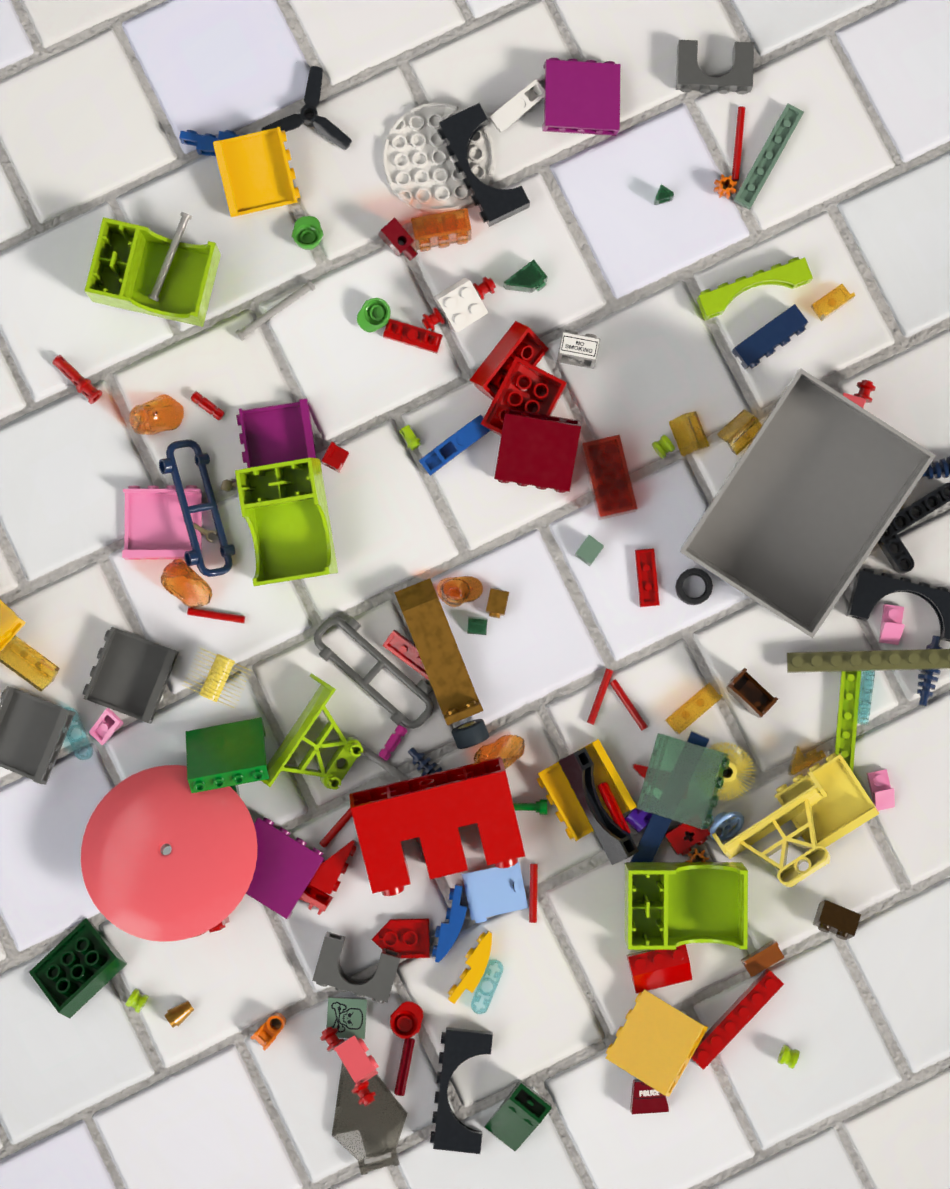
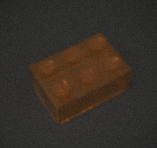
[411,208,472,252]

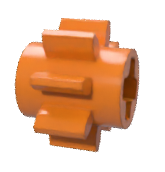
[714,174,737,199]
[685,848,709,862]

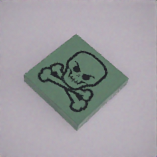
[326,997,367,1039]

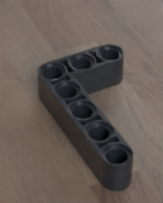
[877,483,950,574]

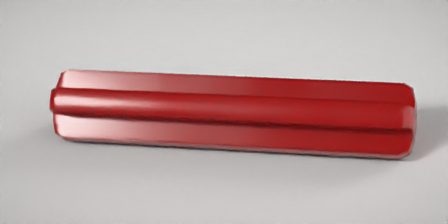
[598,782,630,834]

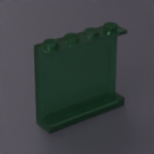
[636,733,730,829]

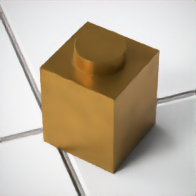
[486,588,509,618]

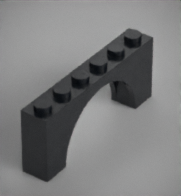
[437,103,530,227]
[846,568,950,642]
[430,1027,493,1154]

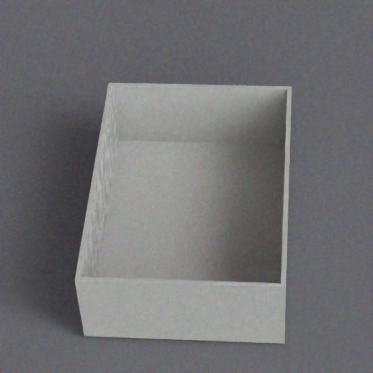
[680,369,936,638]

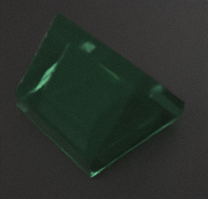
[654,184,674,205]
[467,617,488,635]

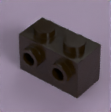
[813,900,861,940]

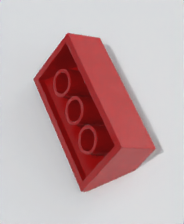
[470,321,549,400]

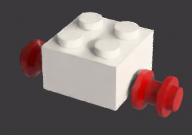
[421,277,496,332]

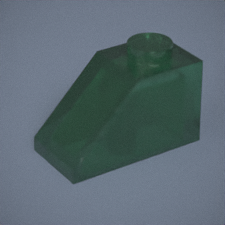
[503,259,548,293]

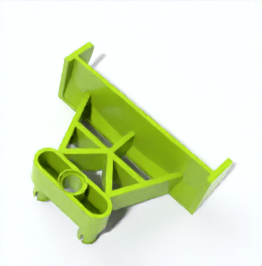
[261,673,363,790]

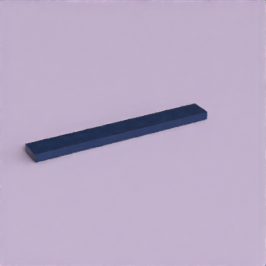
[630,730,710,862]

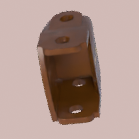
[726,668,778,718]

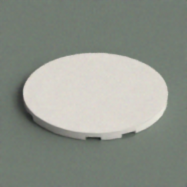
[383,102,495,214]

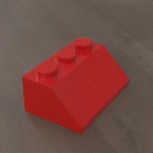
[626,944,692,993]

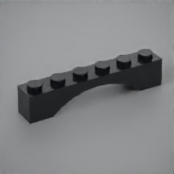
[558,747,639,865]

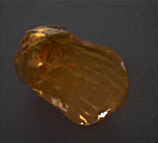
[129,395,184,435]
[161,559,212,608]
[474,735,525,770]

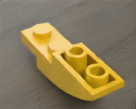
[448,930,492,1004]

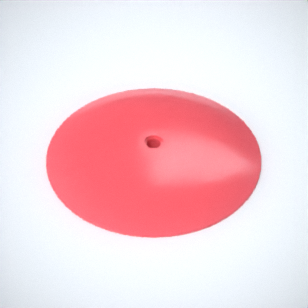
[81,765,258,942]

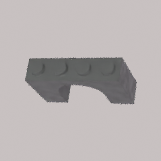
[676,40,754,95]
[312,932,402,1003]

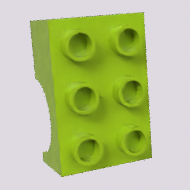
[85,217,221,327]
[235,458,338,586]
[625,862,748,950]

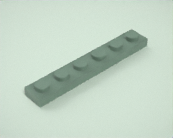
[734,103,804,210]

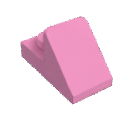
[879,604,904,645]
[89,708,124,745]
[866,769,895,811]

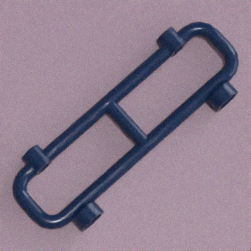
[159,440,235,577]

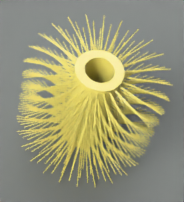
[183,648,251,708]
[694,742,756,801]

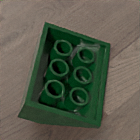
[29,918,127,1019]

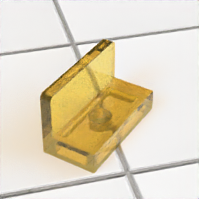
[811,284,856,321]
[717,410,762,455]
[669,411,710,456]

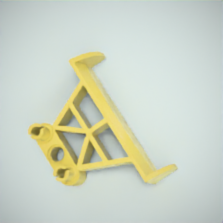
[712,770,830,887]

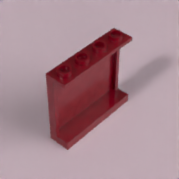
[494,408,582,493]

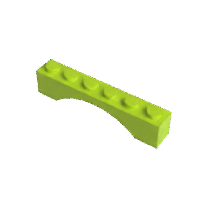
[697,257,813,321]

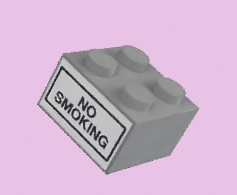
[557,330,600,369]

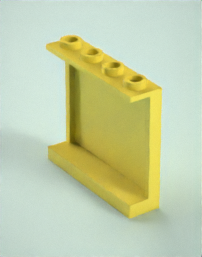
[774,752,879,850]

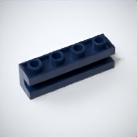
[732,304,808,369]

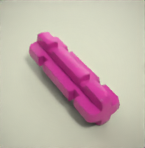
[379,725,407,761]

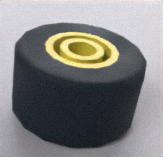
[451,719,489,749]

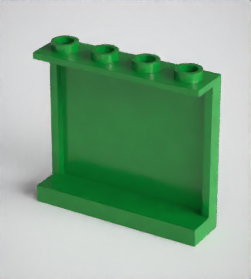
[185,717,269,793]

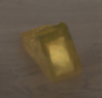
[788,746,826,776]

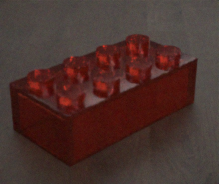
[581,435,638,520]

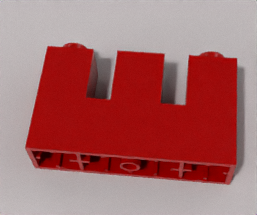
[349,757,525,896]

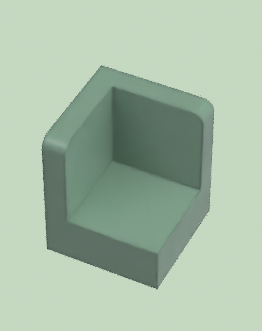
[575,535,604,566]

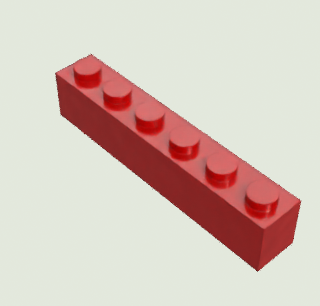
[691,969,784,1070]

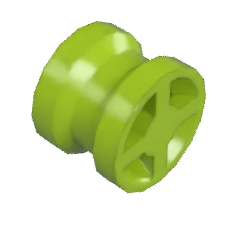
[652,435,675,459]
[125,988,149,1013]
[778,1045,800,1069]

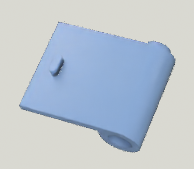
[462,862,528,923]

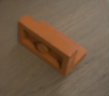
[741,940,785,977]

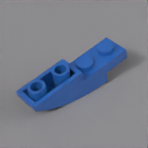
[179,130,247,156]
[419,414,491,476]
[432,884,467,963]

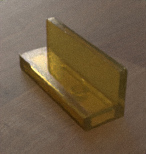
[0,635,60,691]
[665,683,723,735]

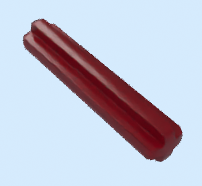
[394,1038,415,1096]

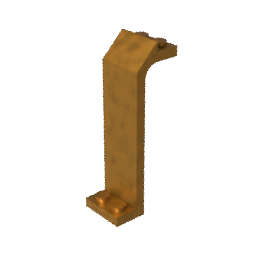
[394,578,483,725]

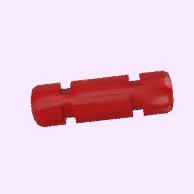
[191,391,225,420]

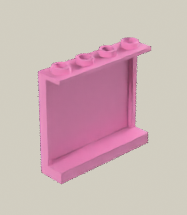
[122,485,202,560]

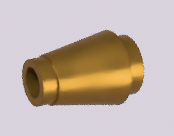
[164,1001,194,1028]

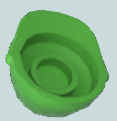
[292,216,324,250]
[357,298,391,333]

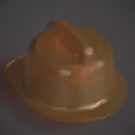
[437,576,483,607]

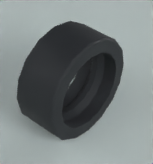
[675,568,713,605]

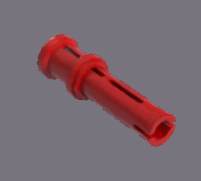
[52,355,102,404]

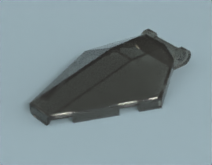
[332,1062,408,1175]

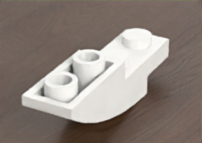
[489,74,545,133]

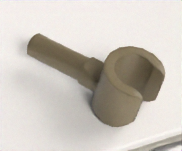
[221,479,237,492]
[193,523,218,543]

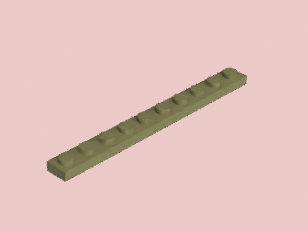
[787,649,950,673]

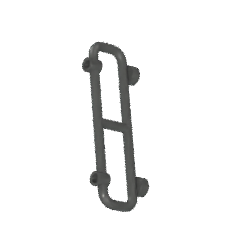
[314,616,434,729]

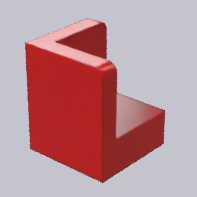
[321,442,349,472]

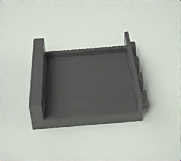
[83,627,179,724]
[0,686,76,785]

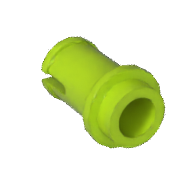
[399,425,421,450]

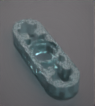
[857,671,875,725]
[66,707,93,760]
[471,959,503,1014]

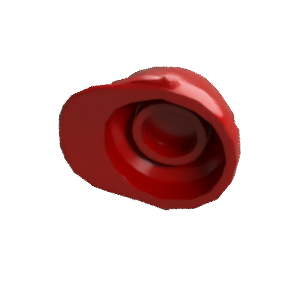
[390,1001,423,1039]

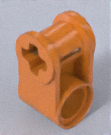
[251,1013,286,1051]

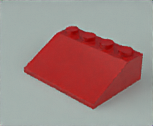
[481,357,567,436]

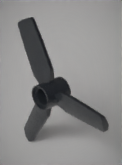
[261,66,352,150]

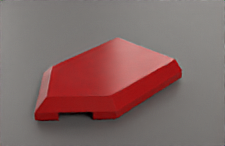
[371,918,430,959]

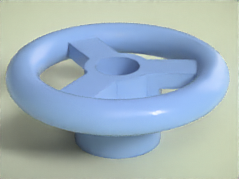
[710,811,744,841]

